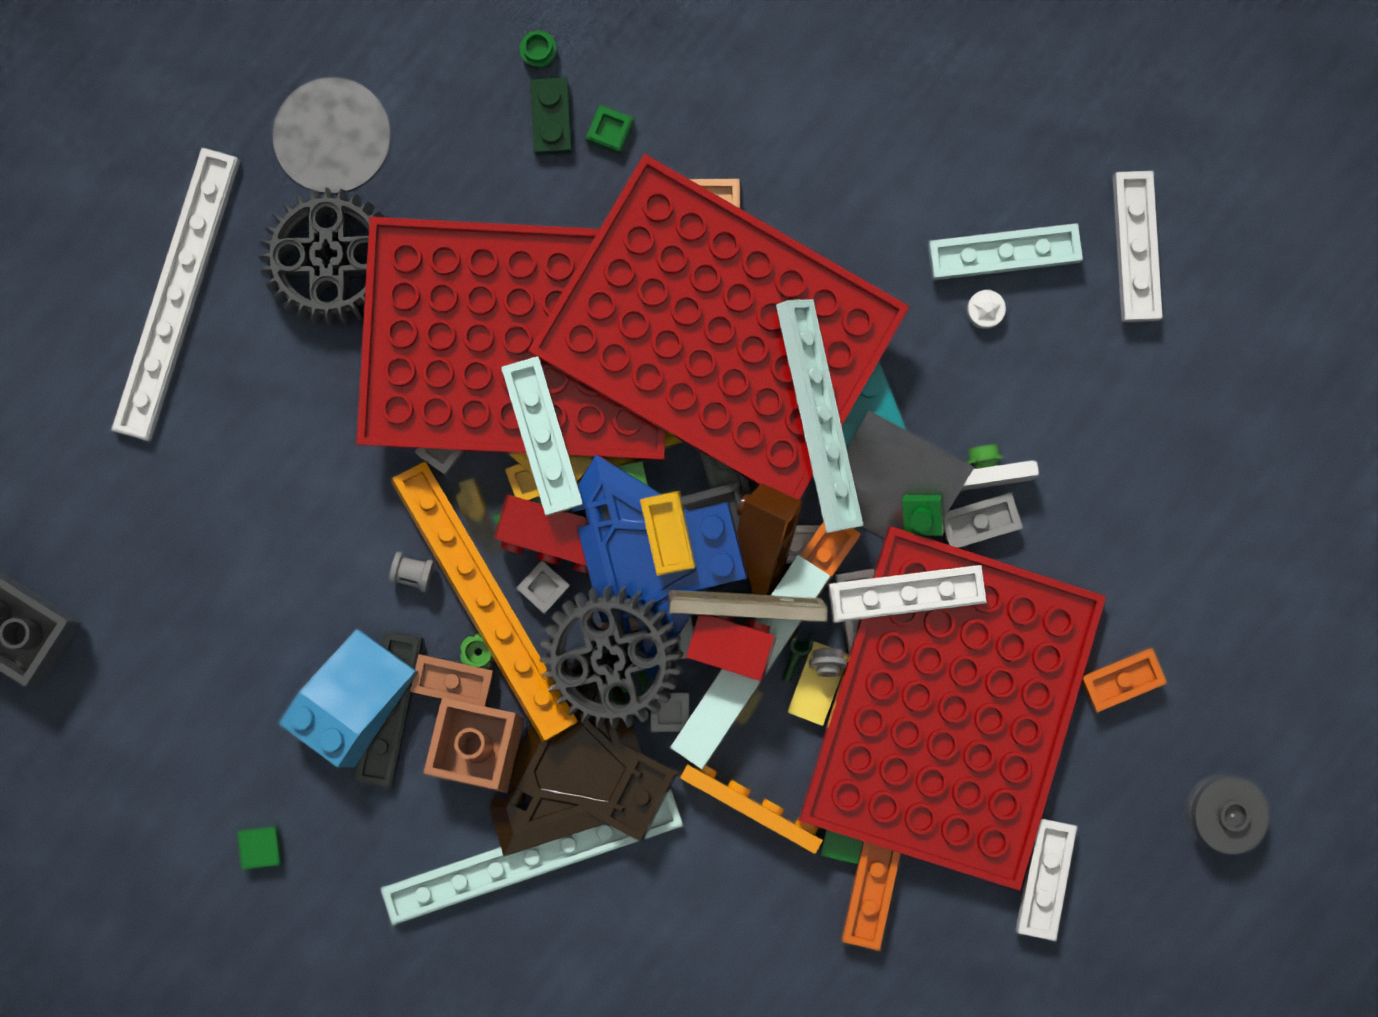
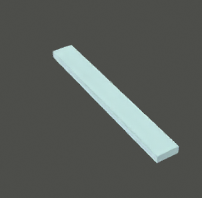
[381,789,683,925]

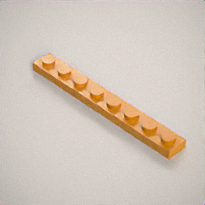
[391,461,578,742]

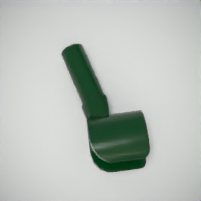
[782,628,813,682]

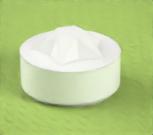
[966,290,1006,329]

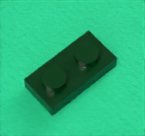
[530,77,572,156]

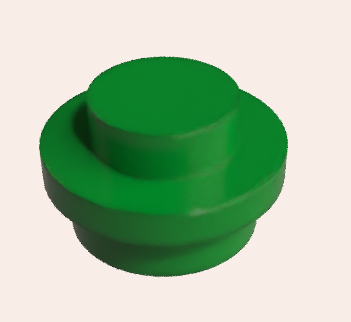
[519,30,557,68]

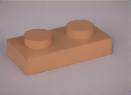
[410,654,494,707]

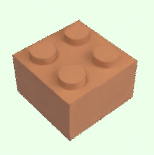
[423,698,525,793]

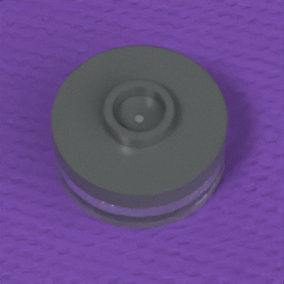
[1184,774,1270,854]

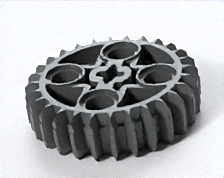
[258,187,385,327]
[539,585,683,730]

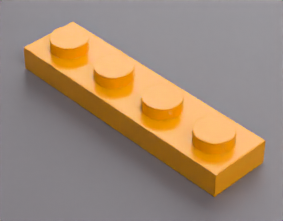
[680,763,823,854]

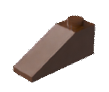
[737,483,803,595]

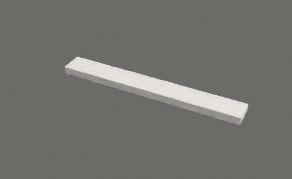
[111,148,240,442]

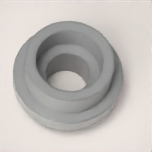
[809,648,847,677]

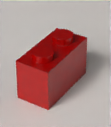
[686,614,777,682]

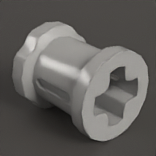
[388,552,435,593]

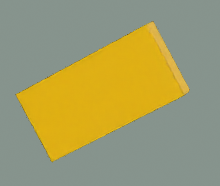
[640,491,696,576]

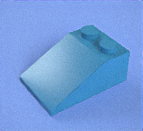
[278,629,418,768]

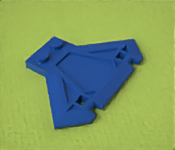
[572,455,748,677]

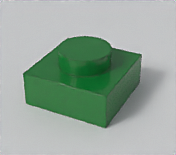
[902,494,945,536]

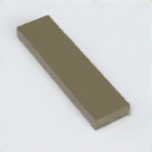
[668,590,828,621]

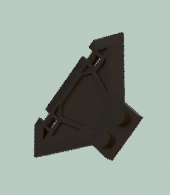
[489,652,678,857]

